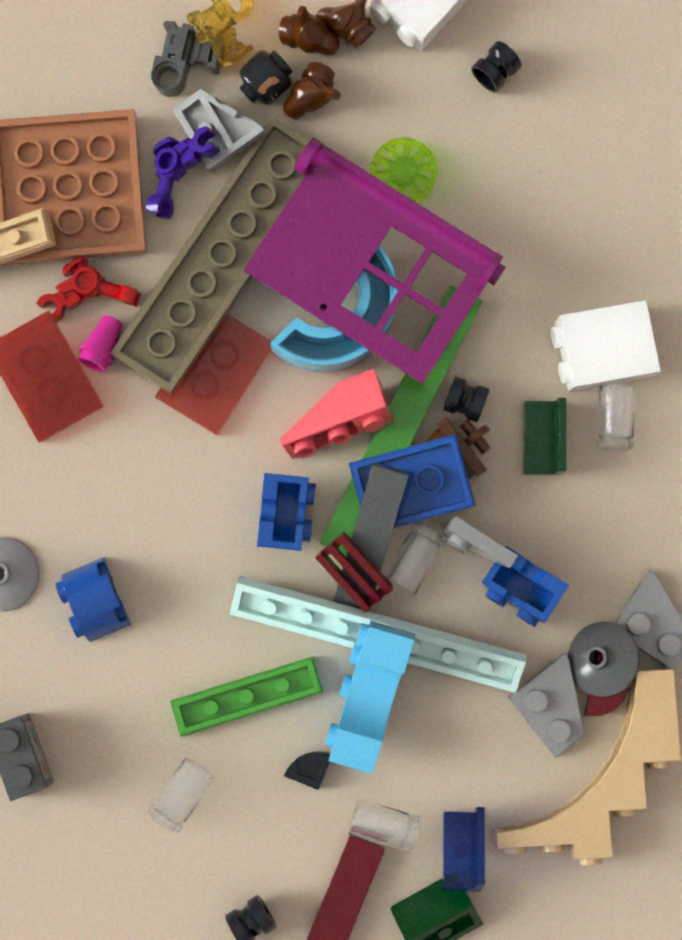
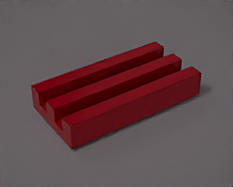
[315,531,394,613]

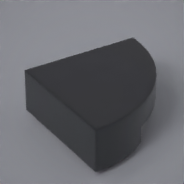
[284,751,330,790]

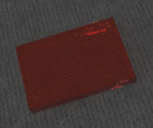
[0,311,104,442]
[155,314,272,436]

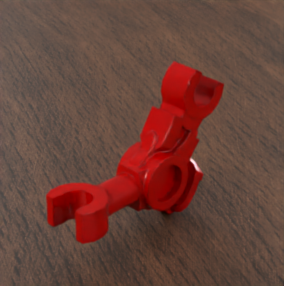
[36,257,141,323]

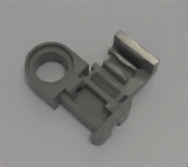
[151,21,226,97]

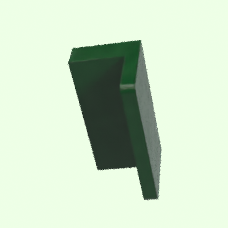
[523,398,567,475]
[390,872,483,940]

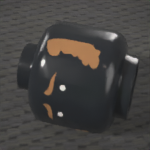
[239,50,293,105]

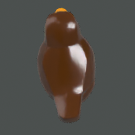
[316,0,376,49]
[279,6,340,56]
[282,62,341,119]

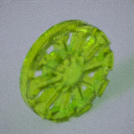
[370,137,437,203]

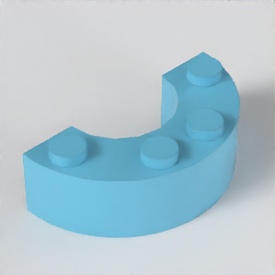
[270,246,398,372]
[325,620,415,774]

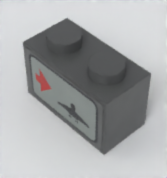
[0,713,54,802]

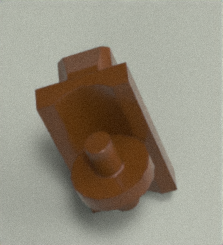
[426,417,491,479]

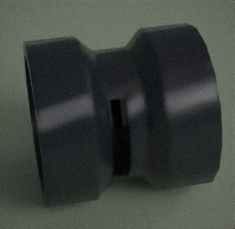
[471,41,522,93]
[443,376,490,423]
[225,894,277,940]

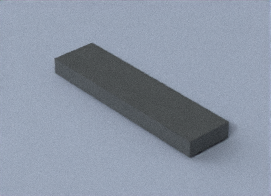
[333,462,409,611]

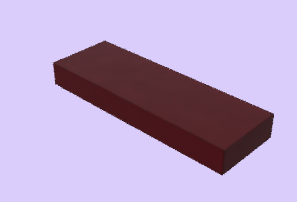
[307,833,385,940]

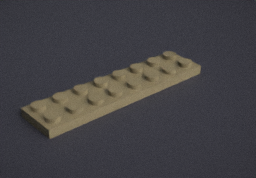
[110,117,310,395]

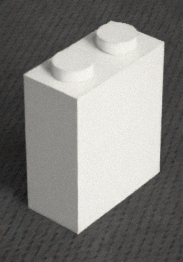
[369,0,469,52]
[551,300,661,392]

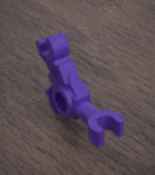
[146,126,220,219]

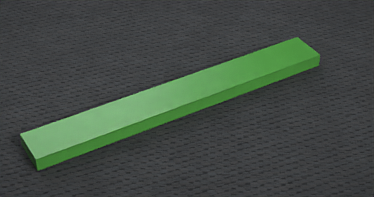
[320,285,483,556]

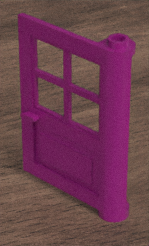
[244,138,506,384]

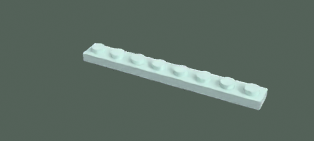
[229,576,526,693]

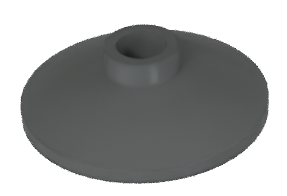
[568,622,640,697]

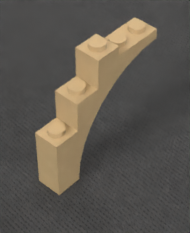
[493,668,681,865]

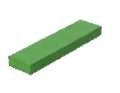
[170,656,323,737]

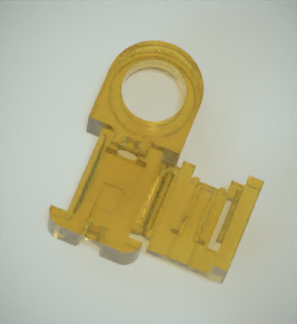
[187,0,254,67]

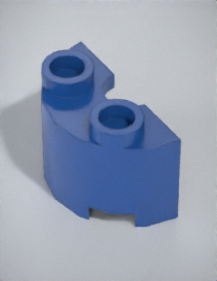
[257,473,316,551]
[482,546,569,627]
[55,557,131,642]

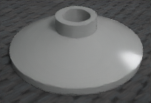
[0,537,39,611]

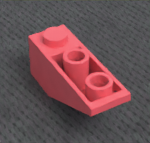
[280,369,394,459]

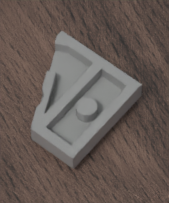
[172,89,268,171]
[442,516,518,568]
[613,570,682,671]
[508,653,585,757]

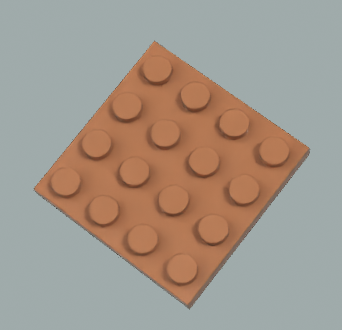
[0,109,147,265]

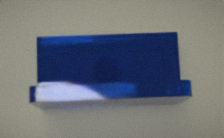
[442,807,485,892]

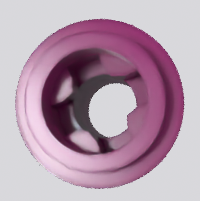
[78,315,123,372]

